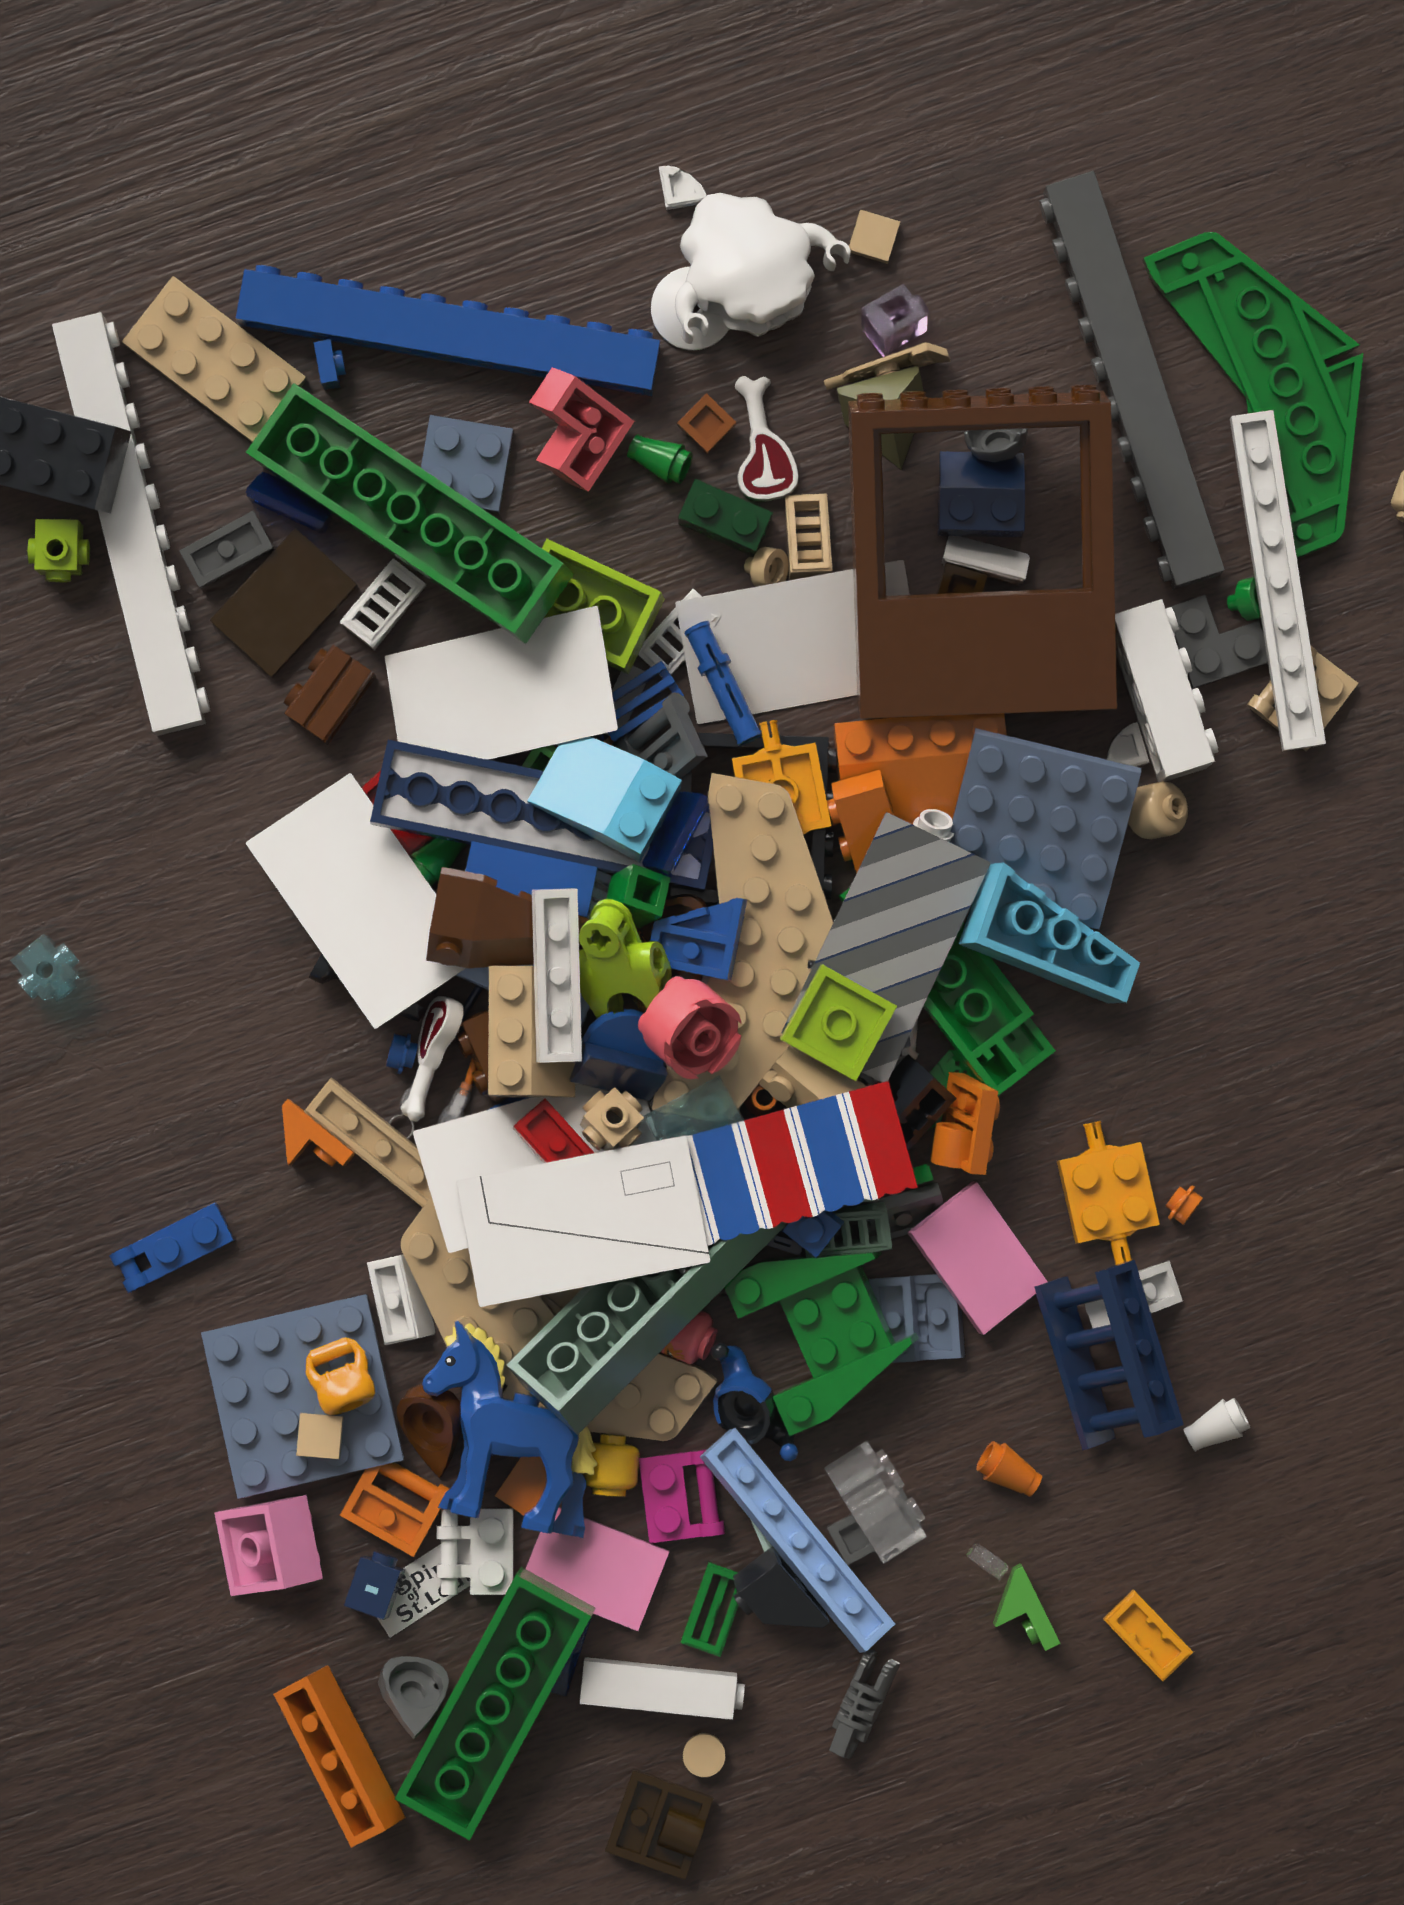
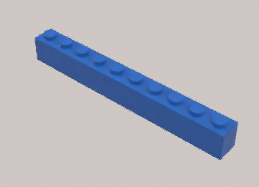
[236,265,660,396]

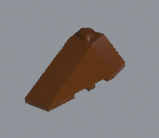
[426,867,590,968]

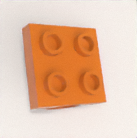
[931,1072,1000,1175]

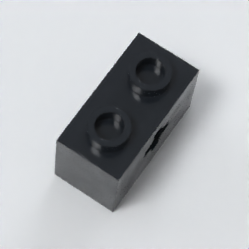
[888,1054,957,1151]

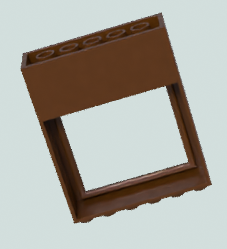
[848,385,1117,719]

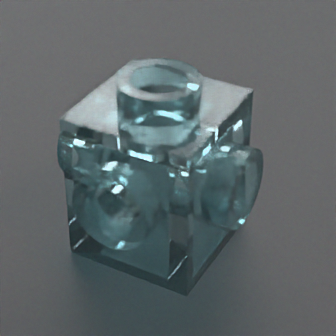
[10,934,80,1002]

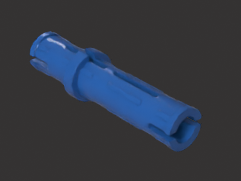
[684,621,762,746]

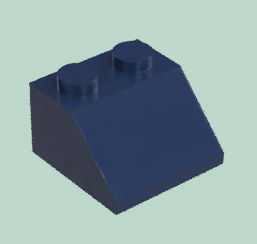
[938,451,1025,538]

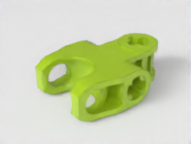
[579,899,672,1019]

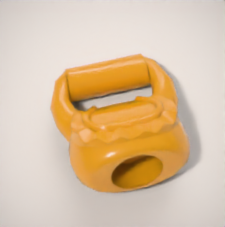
[305,1337,375,1415]

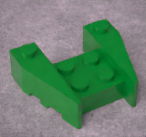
[724,1251,919,1436]

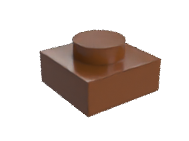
[677,393,737,454]

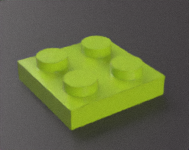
[780,964,897,1081]

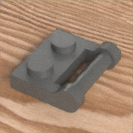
[617,692,708,779]

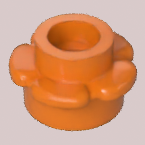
[1165,1185,1203,1225]

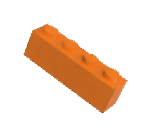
[273,1665,406,1848]

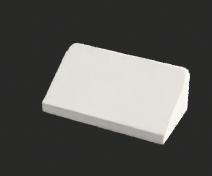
[942,535,1030,585]
[367,1255,435,1345]

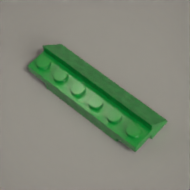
[838,888,1056,1096]

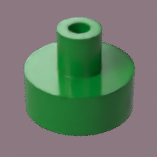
[1227,577,1261,621]

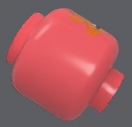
[660,1311,718,1365]

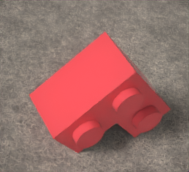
[529,367,635,492]

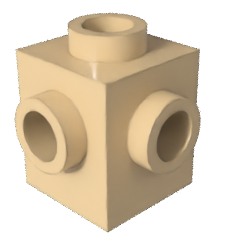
[580,1087,644,1151]

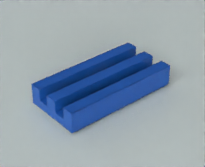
[607,660,685,743]

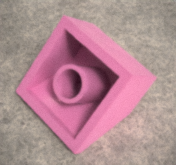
[214,1495,323,1596]

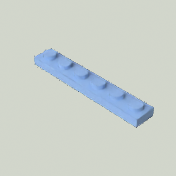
[700,1428,895,1653]

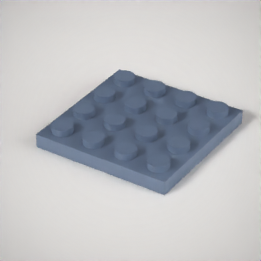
[950,728,1141,930]
[201,1294,405,1499]

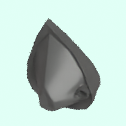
[378,1656,449,1740]

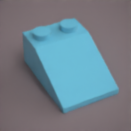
[527,737,682,863]

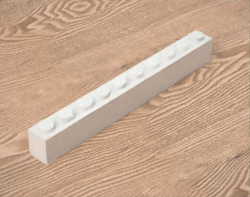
[52,312,211,736]

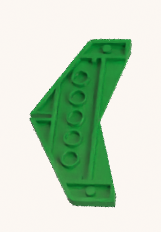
[1142,232,1363,558]

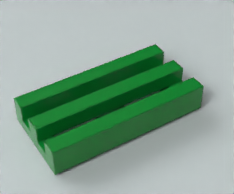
[680,1561,738,1657]

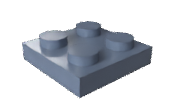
[421,415,513,513]

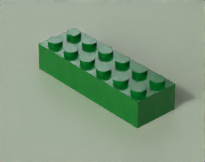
[395,1567,595,1841]

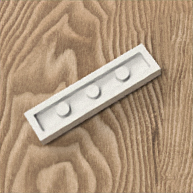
[532,888,582,1063]

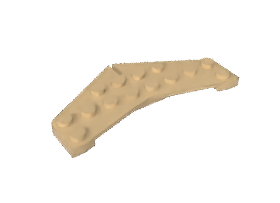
[652,773,833,1121]
[401,1196,717,1441]

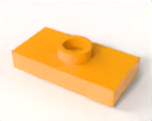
[1103,1589,1193,1681]

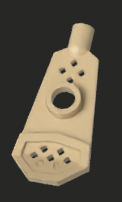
[824,342,951,390]

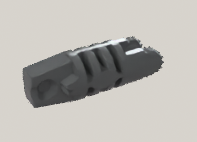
[829,1648,900,1759]

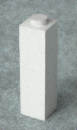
[580,1657,745,1720]

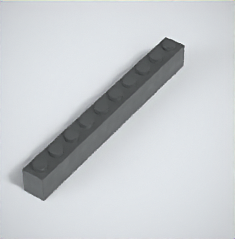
[1039,171,1225,590]

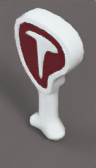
[735,376,799,501]
[400,996,463,1122]

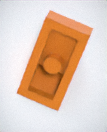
[282,1099,356,1167]

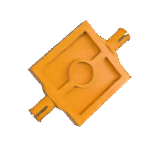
[732,720,831,835]
[1057,1121,1160,1265]

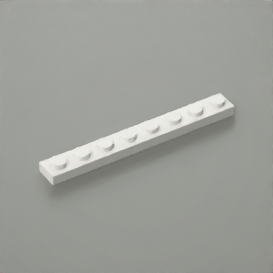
[1230,410,1326,752]

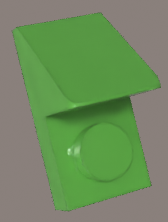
[993,1564,1061,1651]

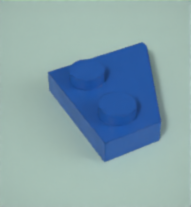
[650,898,747,981]

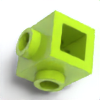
[27,519,90,582]

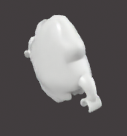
[675,193,851,344]

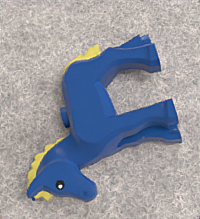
[422,1321,597,1538]

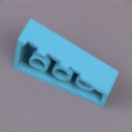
[959,862,1140,1004]

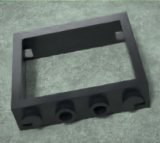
[670,733,836,905]

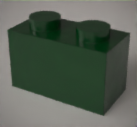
[678,479,773,557]

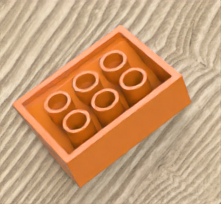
[834,713,1007,835]

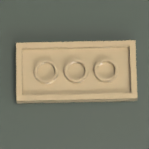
[122,276,307,442]

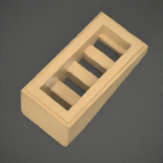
[785,494,832,581]

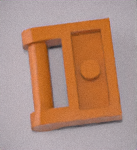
[340,1463,450,1557]

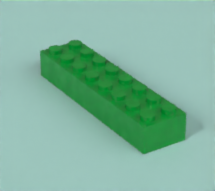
[246,383,574,644]

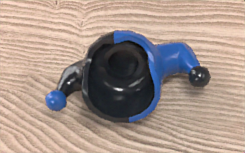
[711,1343,798,1461]

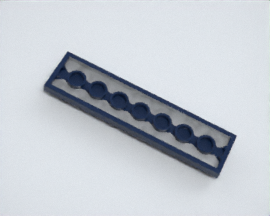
[370,740,713,892]

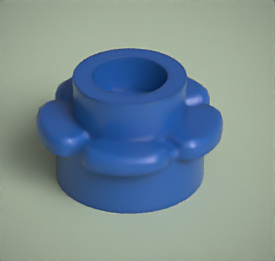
[386,1033,418,1074]

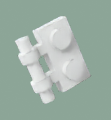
[437,1508,514,1595]

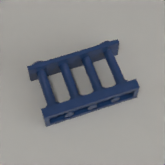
[1034,1260,1184,1450]

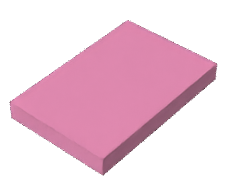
[907,1181,1048,1335]
[526,1507,670,1631]

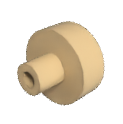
[744,547,789,587]

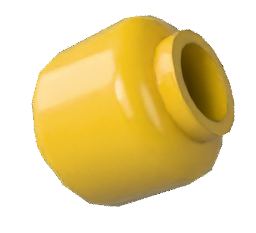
[583,1434,639,1496]

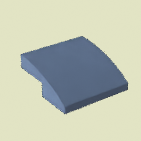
[869,1274,965,1363]

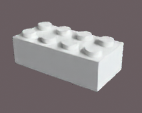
[1115,599,1218,782]

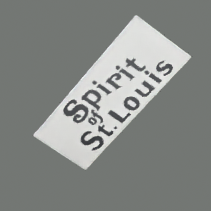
[377,1539,470,1638]

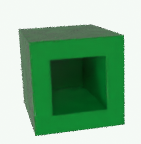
[606,864,671,928]

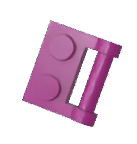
[639,1449,725,1543]

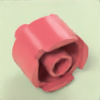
[638,976,742,1079]

